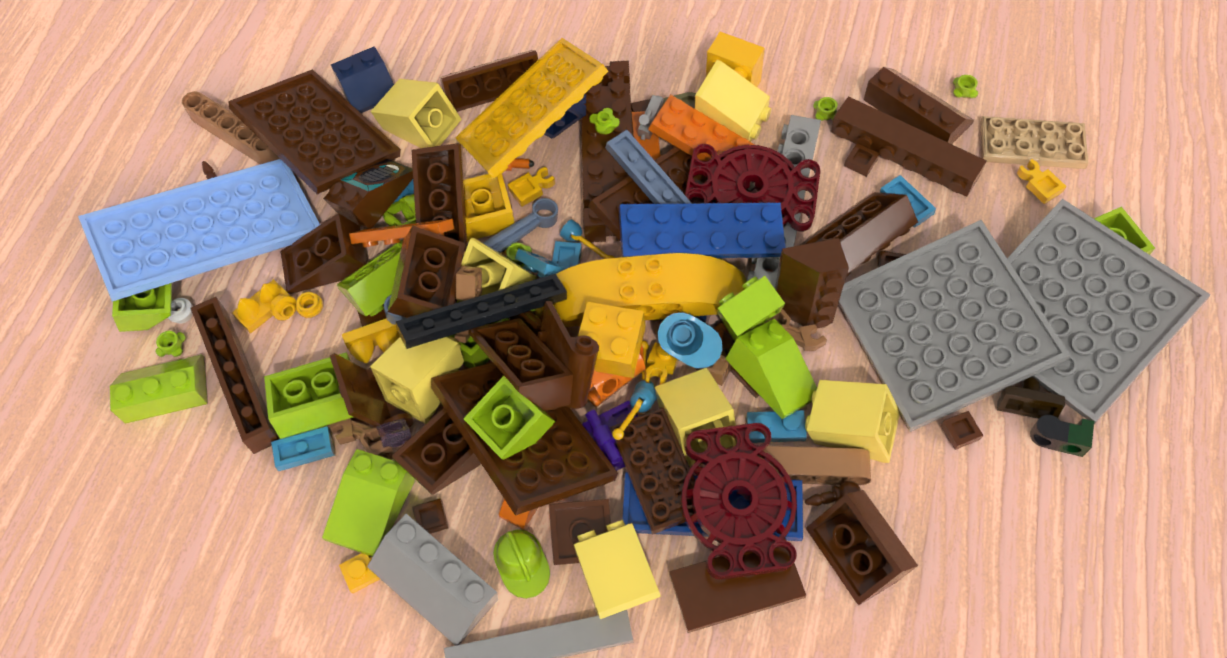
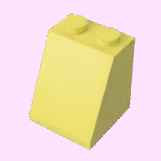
[695,60,771,142]
[371,79,462,148]
[461,238,539,296]
[370,336,464,424]
[654,368,736,468]
[805,380,900,463]
[573,520,661,619]

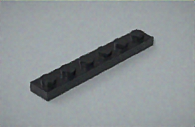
[396,274,567,349]

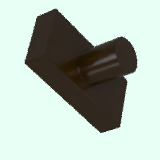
[997,377,1065,419]

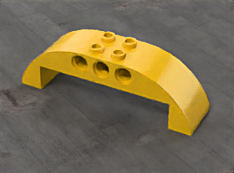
[535,253,747,327]

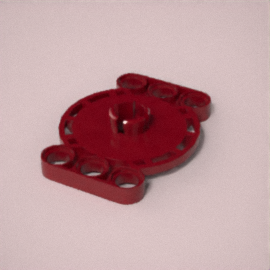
[685,144,821,232]
[681,423,797,580]

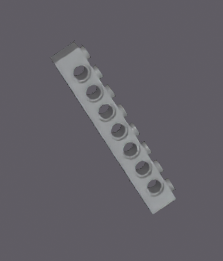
[747,115,821,288]

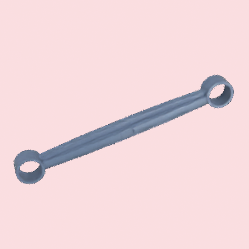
[384,198,558,325]

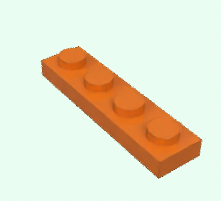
[349,219,454,247]

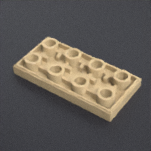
[980,116,1088,169]

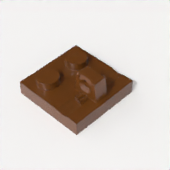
[549,499,611,565]

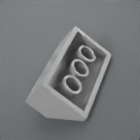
[367,514,498,646]

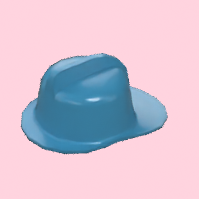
[658,312,722,368]

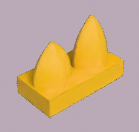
[231,279,289,334]
[342,318,400,363]

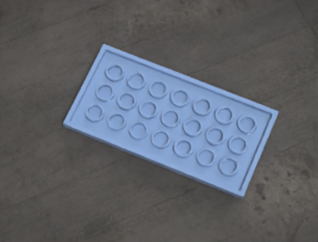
[78,159,320,301]

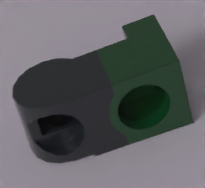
[1030,415,1094,457]

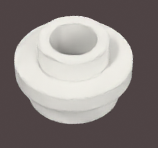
[168,298,193,324]

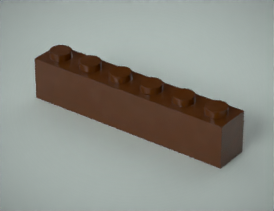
[831,96,987,197]
[190,297,280,454]

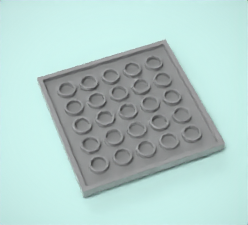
[1007,198,1211,424]
[838,220,1071,432]

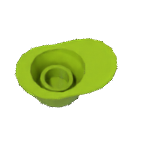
[493,529,550,599]

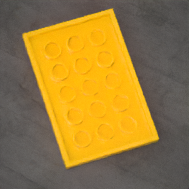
[455,38,608,178]

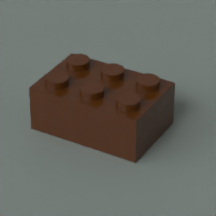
[387,226,465,318]

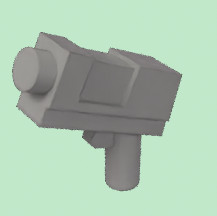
[638,95,664,140]

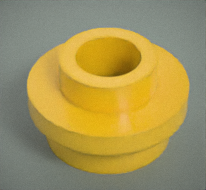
[296,292,323,318]
[270,294,297,321]

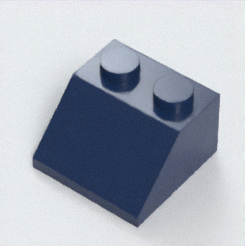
[331,46,394,113]

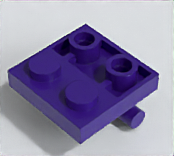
[582,400,638,471]

